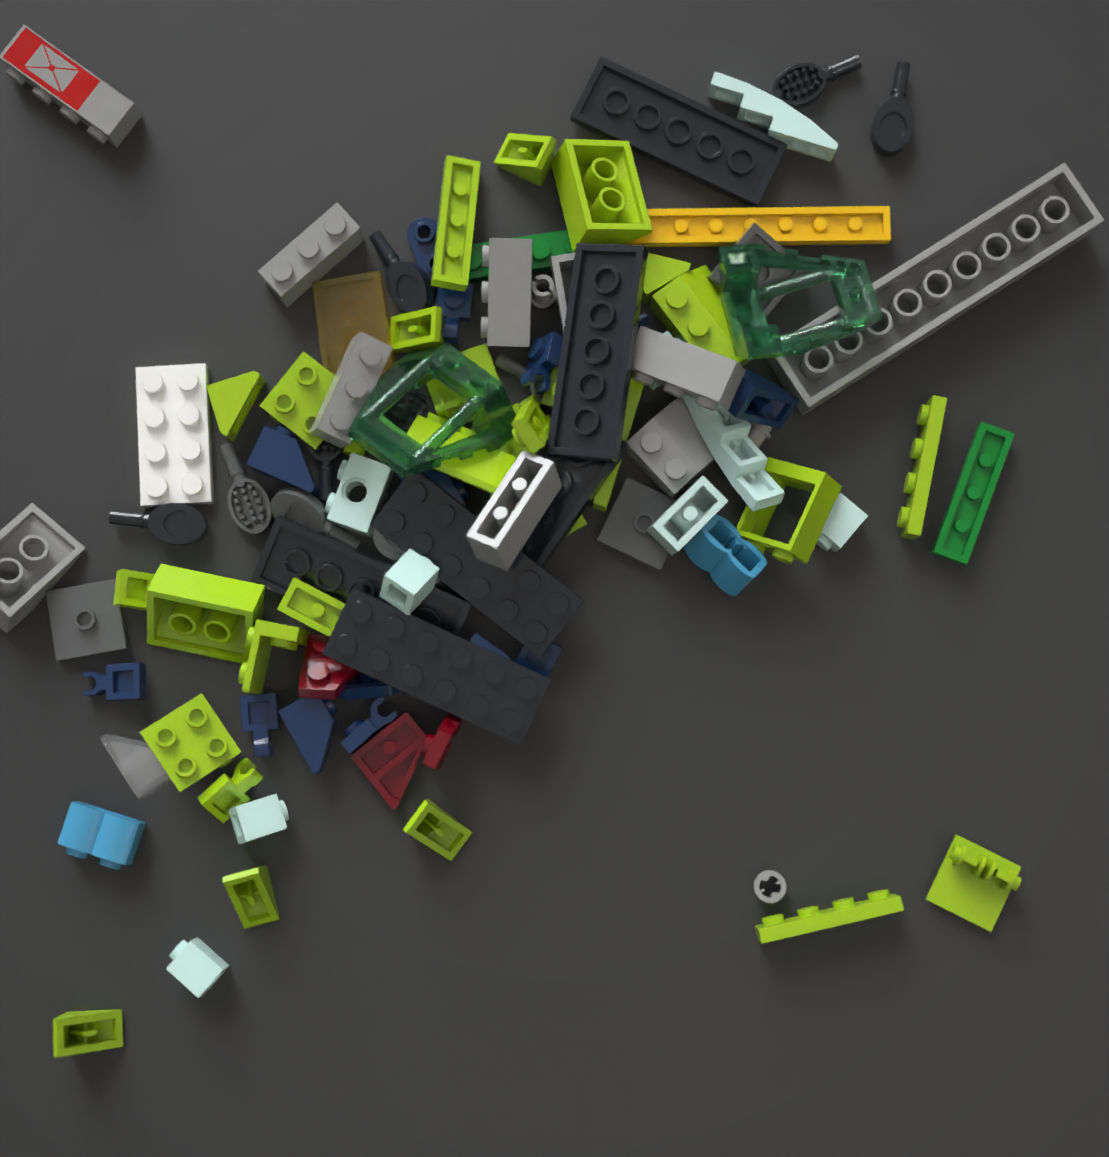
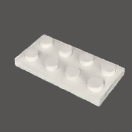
[135,363,214,508]

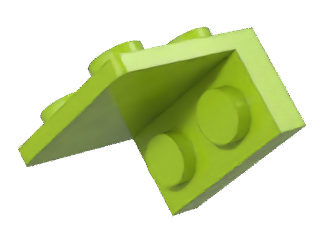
[239,619,311,695]

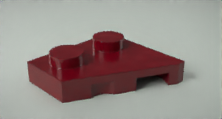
[298,633,359,700]
[350,711,427,810]
[420,713,464,769]

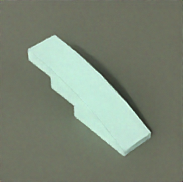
[708,71,838,162]
[683,394,785,511]

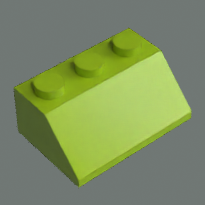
[551,139,652,253]
[650,265,768,367]
[397,412,517,494]
[147,564,265,663]

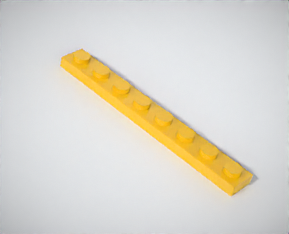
[624,206,891,247]

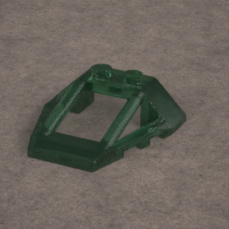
[718,243,882,360]
[347,344,516,477]

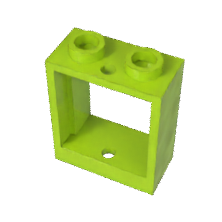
[736,457,842,564]

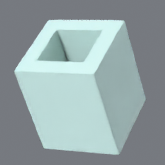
[816,493,868,552]
[379,549,439,616]
[228,793,289,844]
[166,937,230,998]

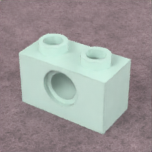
[325,452,395,538]
[647,476,728,555]

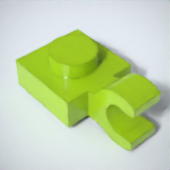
[197,758,263,823]

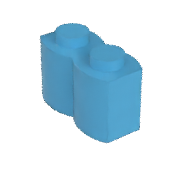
[684,514,767,597]
[57,801,146,870]

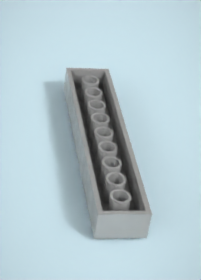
[765,162,1104,416]

